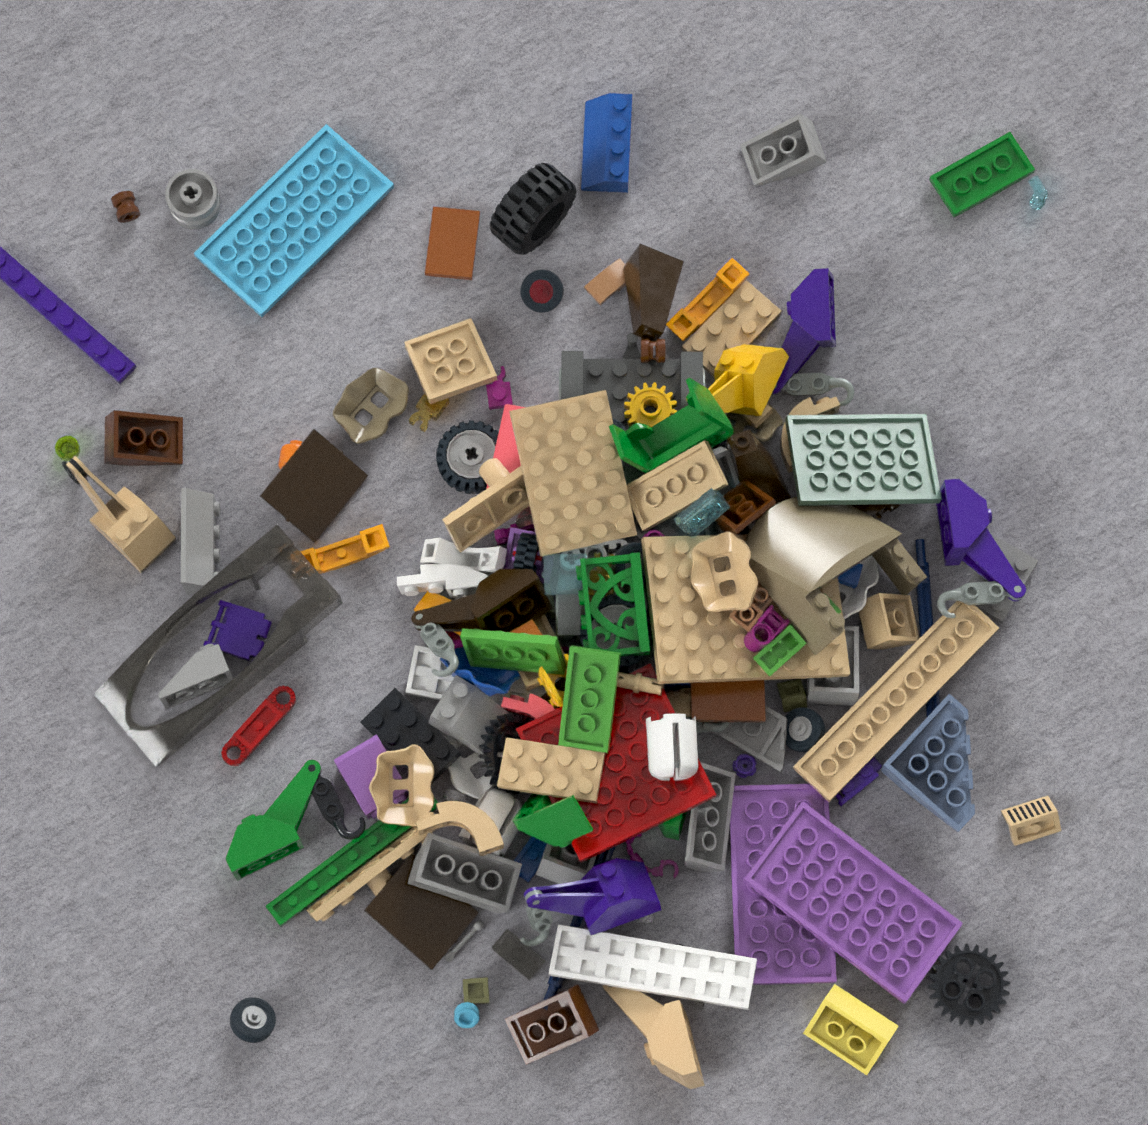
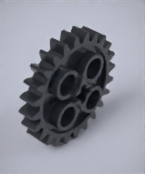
[478,713,529,794]
[927,944,1010,1027]

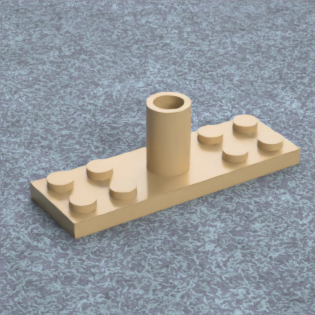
[442,458,530,553]
[306,826,435,922]

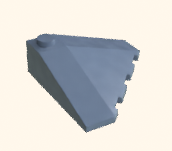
[881,694,975,832]

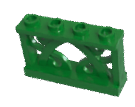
[576,552,650,657]

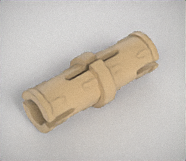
[617,672,664,696]

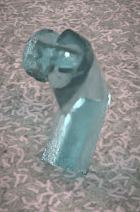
[1028,176,1048,210]

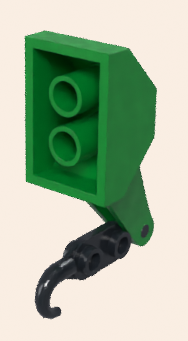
[225,760,366,881]

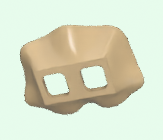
[691,531,758,612]
[369,744,434,827]

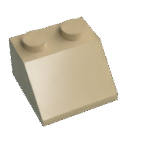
[859,593,920,650]

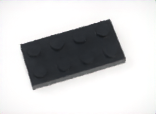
[360,688,462,785]

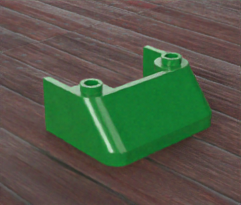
[609,378,734,473]
[512,793,593,848]

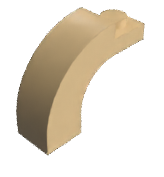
[780,397,840,473]
[416,801,504,857]

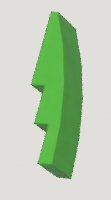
[753,594,842,677]

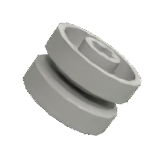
[165,169,220,229]

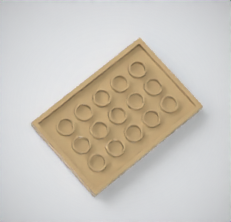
[509,390,637,556]

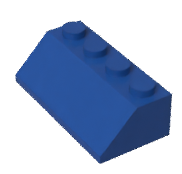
[581,93,632,193]

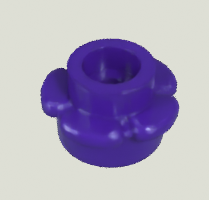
[732,754,757,778]

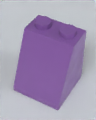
[334,735,409,820]

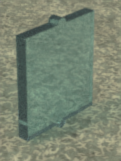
[542,554,590,595]

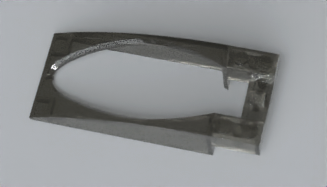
[94,524,343,768]

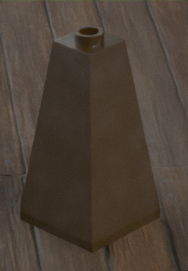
[623,243,684,341]
[727,429,791,511]

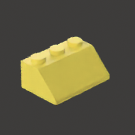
[803,984,898,1075]

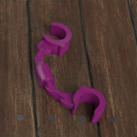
[625,833,679,879]

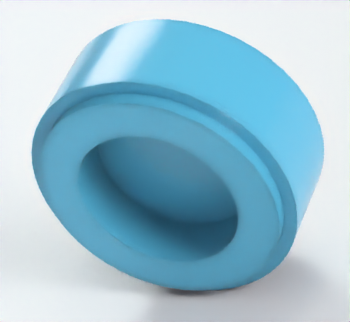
[454,1002,479,1028]

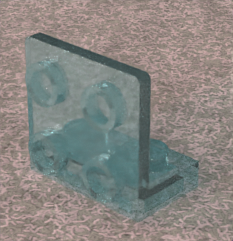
[674,488,730,538]

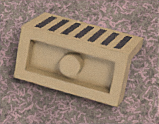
[1001,796,1061,846]

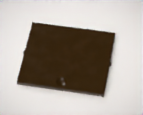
[260,429,368,543]
[364,854,479,970]

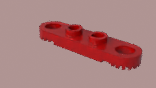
[221,685,296,766]

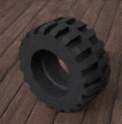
[489,163,577,255]

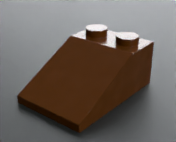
[104,410,183,466]
[707,479,776,535]
[505,984,599,1065]

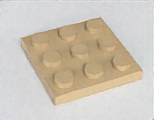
[404,318,497,404]

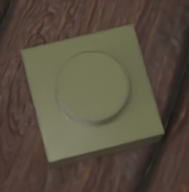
[463,977,490,1005]

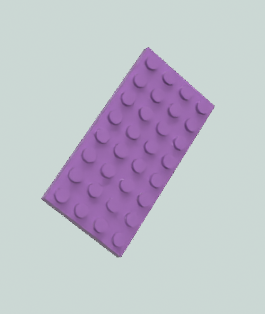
[730,784,837,985]
[743,801,963,1004]

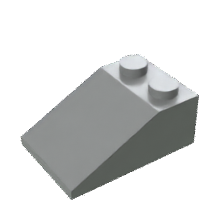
[740,114,827,187]
[807,626,859,706]
[158,644,235,710]
[428,675,509,754]
[536,844,597,884]

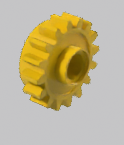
[624,382,677,427]

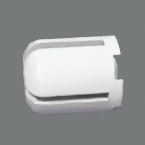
[646,714,698,781]
[458,789,523,857]

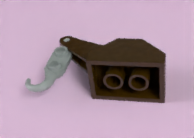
[411,569,553,677]

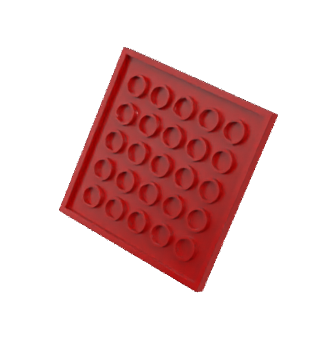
[516,663,717,863]

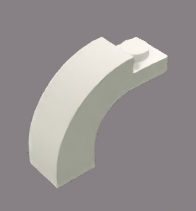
[420,538,507,576]

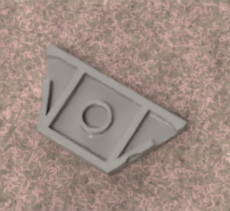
[713,705,788,773]

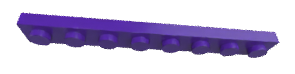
[0,246,136,384]

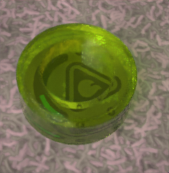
[55,436,80,461]

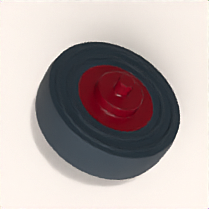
[520,269,564,313]

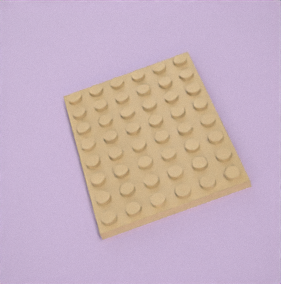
[641,534,850,684]

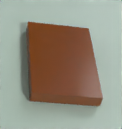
[425,206,480,280]
[690,680,766,723]

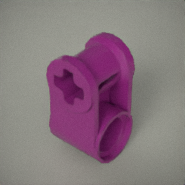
[744,604,790,652]

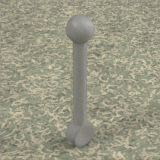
[444,921,484,962]

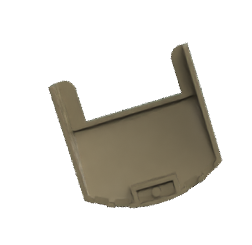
[745,497,927,655]

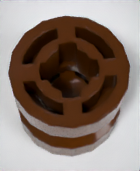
[111,191,140,223]
[641,339,666,363]

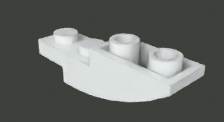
[397,564,488,599]

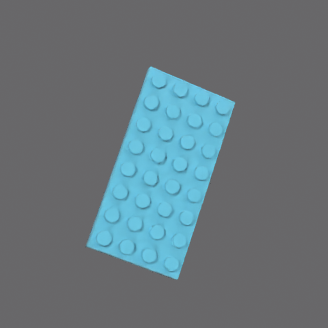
[194,124,394,317]

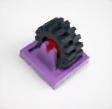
[503,527,556,584]

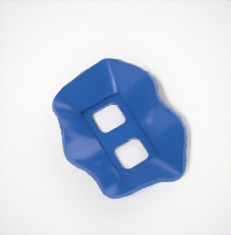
[439,647,521,696]

